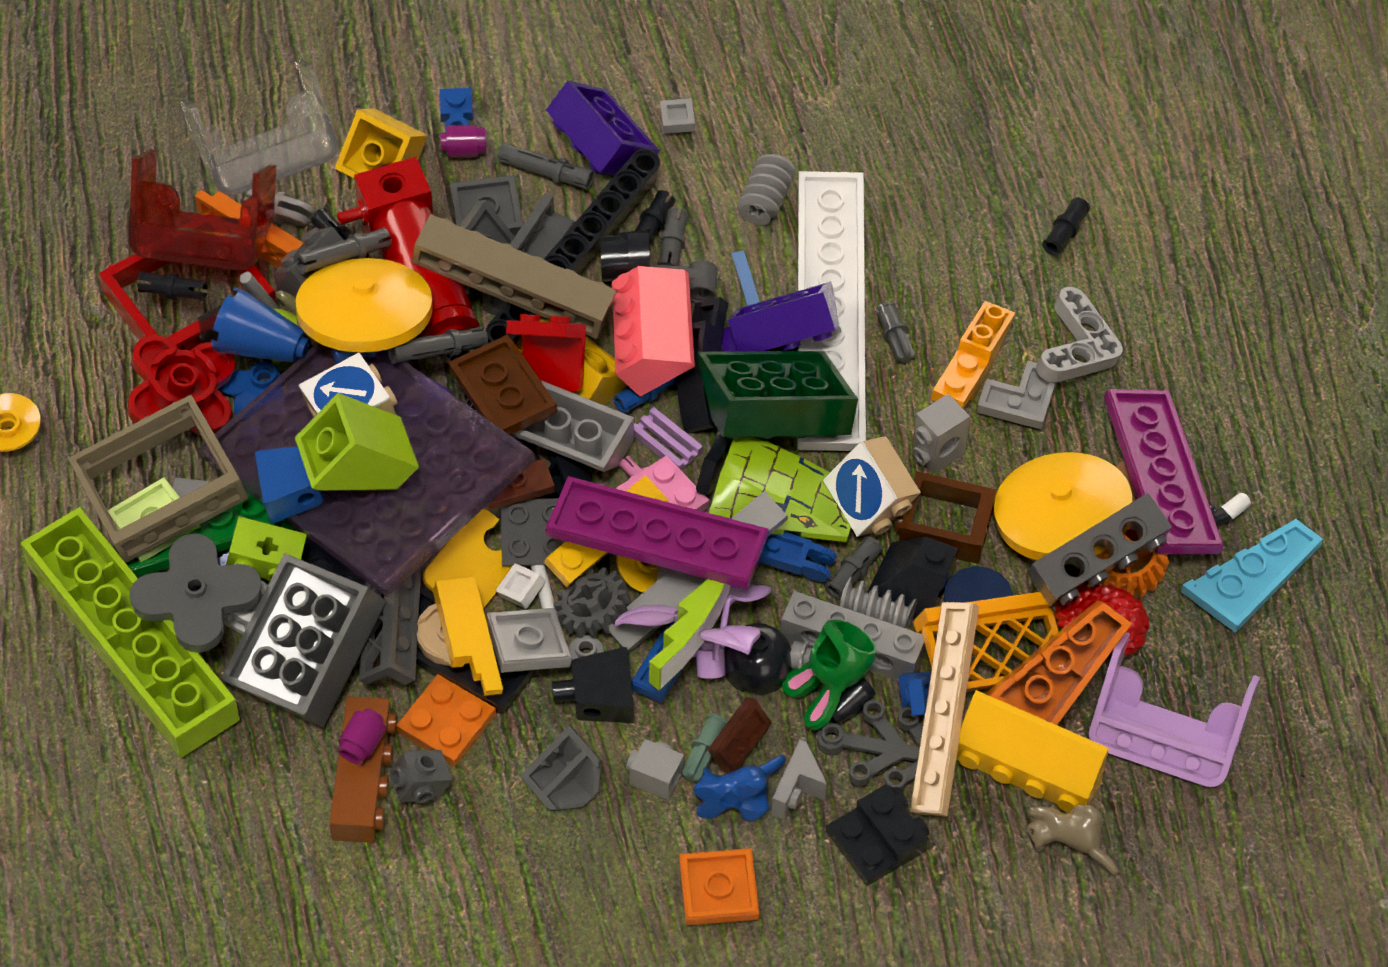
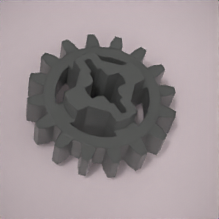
[554,568,631,638]

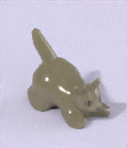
[1027,805,1118,875]

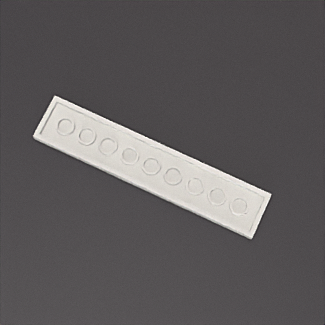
[797,171,866,451]

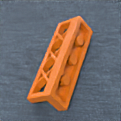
[195,190,303,269]

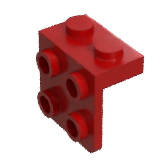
[506,314,586,392]

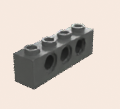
[1027,492,1172,607]

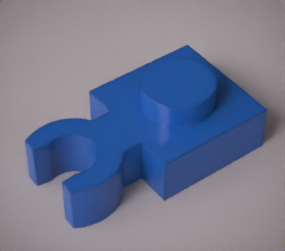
[439,88,473,132]

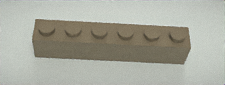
[412,214,616,339]

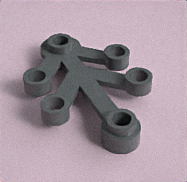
[817,700,923,791]

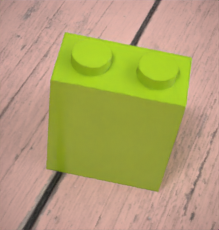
[295,393,419,490]

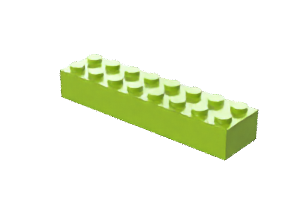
[21,507,240,759]

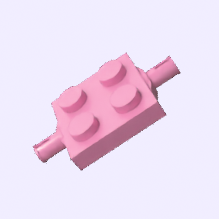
[615,455,709,511]

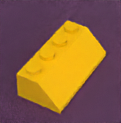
[956,690,1109,813]

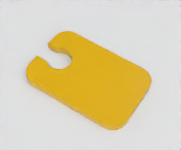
[423,508,512,609]

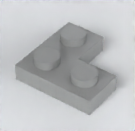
[977,361,1057,430]

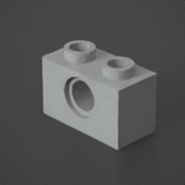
[912,393,970,474]

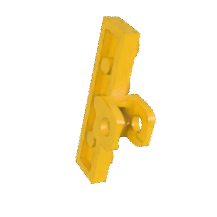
[544,475,669,587]

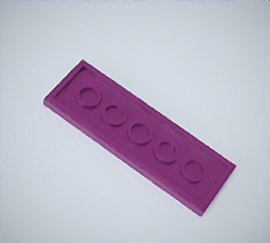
[1104,389,1224,554]
[545,476,769,590]

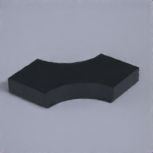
[696,430,733,495]

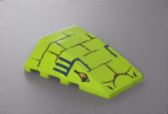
[709,437,851,542]

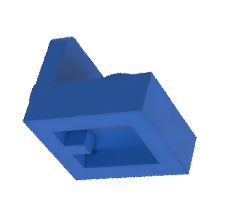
[899,671,932,715]

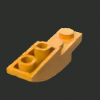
[931,301,1015,409]

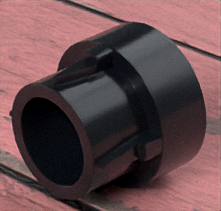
[601,231,650,284]

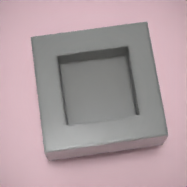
[660,98,695,134]

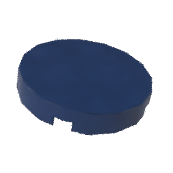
[943,566,1013,631]

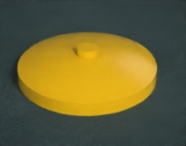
[296,258,432,352]
[994,452,1133,560]

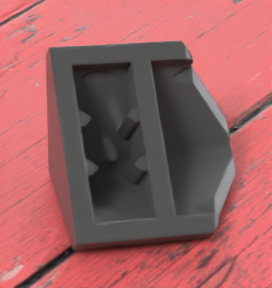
[520,725,602,811]

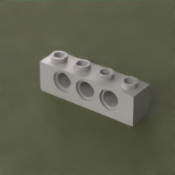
[781,591,925,681]

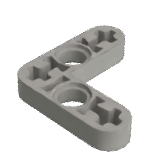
[1036,287,1123,382]

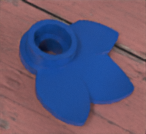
[219,362,284,419]

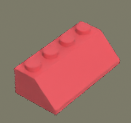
[612,266,695,397]

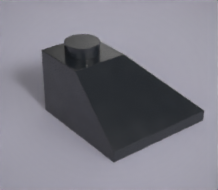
[867,536,958,619]

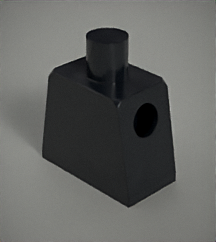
[552,647,634,723]

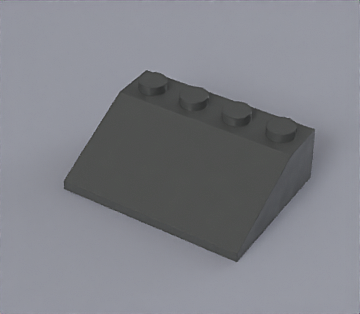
[220,553,386,728]

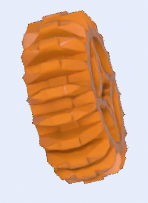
[1076,528,1169,599]

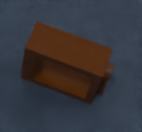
[894,471,997,564]

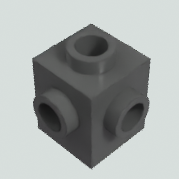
[390,749,452,803]

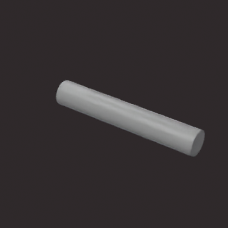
[240,272,280,309]

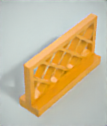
[913,592,1059,692]

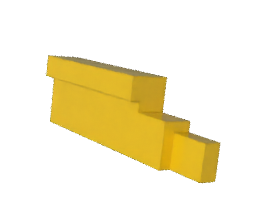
[433,577,503,696]

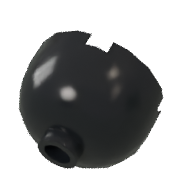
[724,623,792,696]

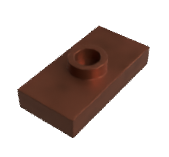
[478,458,555,510]
[707,697,772,774]

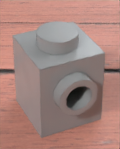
[626,739,684,800]

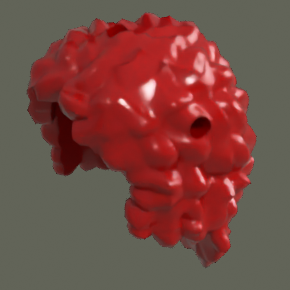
[1054,584,1150,659]

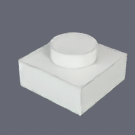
[496,563,546,609]

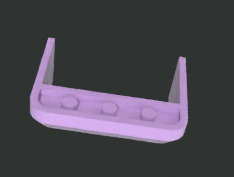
[1089,632,1260,787]

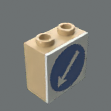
[299,353,398,417]
[823,436,921,537]

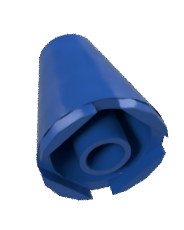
[211,288,311,363]

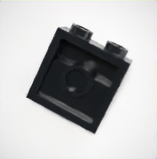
[826,784,929,886]

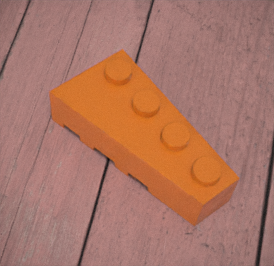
[985,600,1132,725]

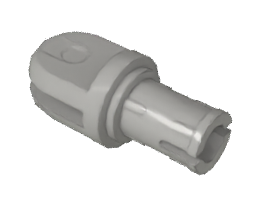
[244,189,314,227]

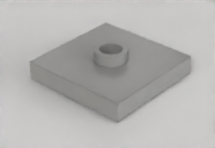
[486,608,572,672]

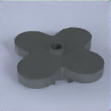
[130,534,262,653]

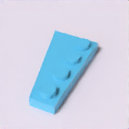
[1181,519,1323,633]

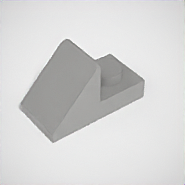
[771,740,827,820]

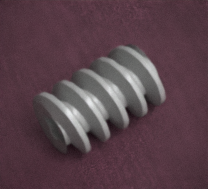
[737,154,796,226]
[839,577,917,629]

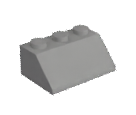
[512,381,634,472]

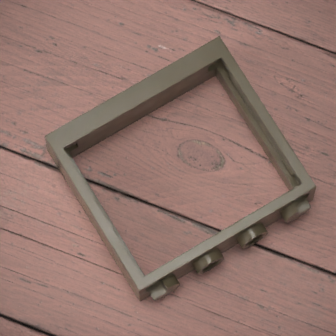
[68,395,249,563]

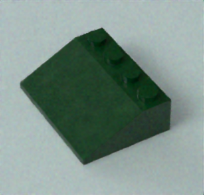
[697,351,858,439]

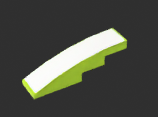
[649,579,731,690]

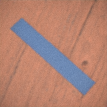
[731,250,760,306]

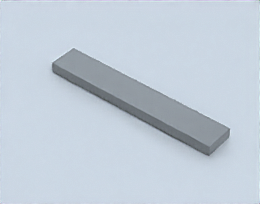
[608,491,788,654]

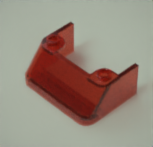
[129,149,277,271]

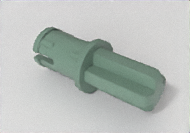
[682,714,728,783]

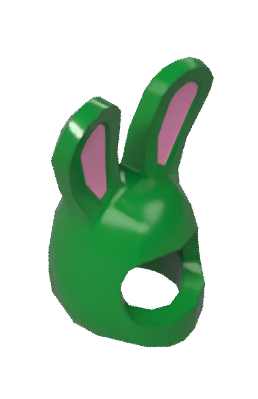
[782,619,876,730]

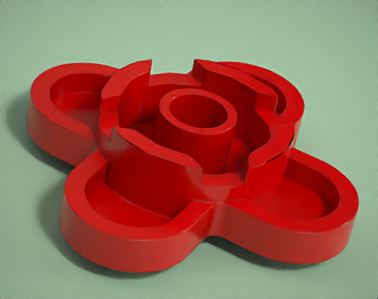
[127,335,235,435]

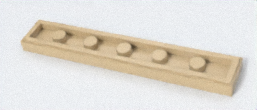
[910,602,979,816]

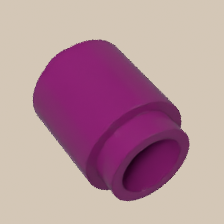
[440,125,486,158]
[337,709,387,765]

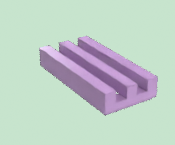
[634,407,703,471]

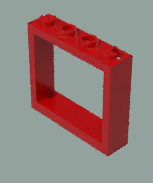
[98,212,277,351]

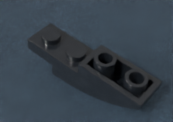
[676,297,729,433]

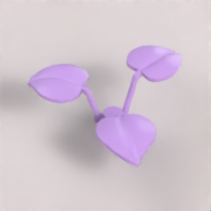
[615,584,772,679]

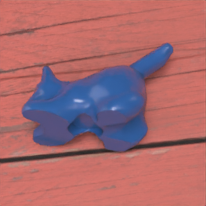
[693,755,786,821]

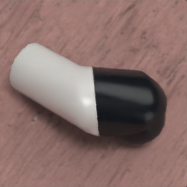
[1209,493,1251,528]

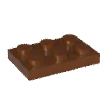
[448,335,557,441]

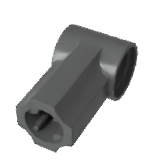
[653,260,718,303]

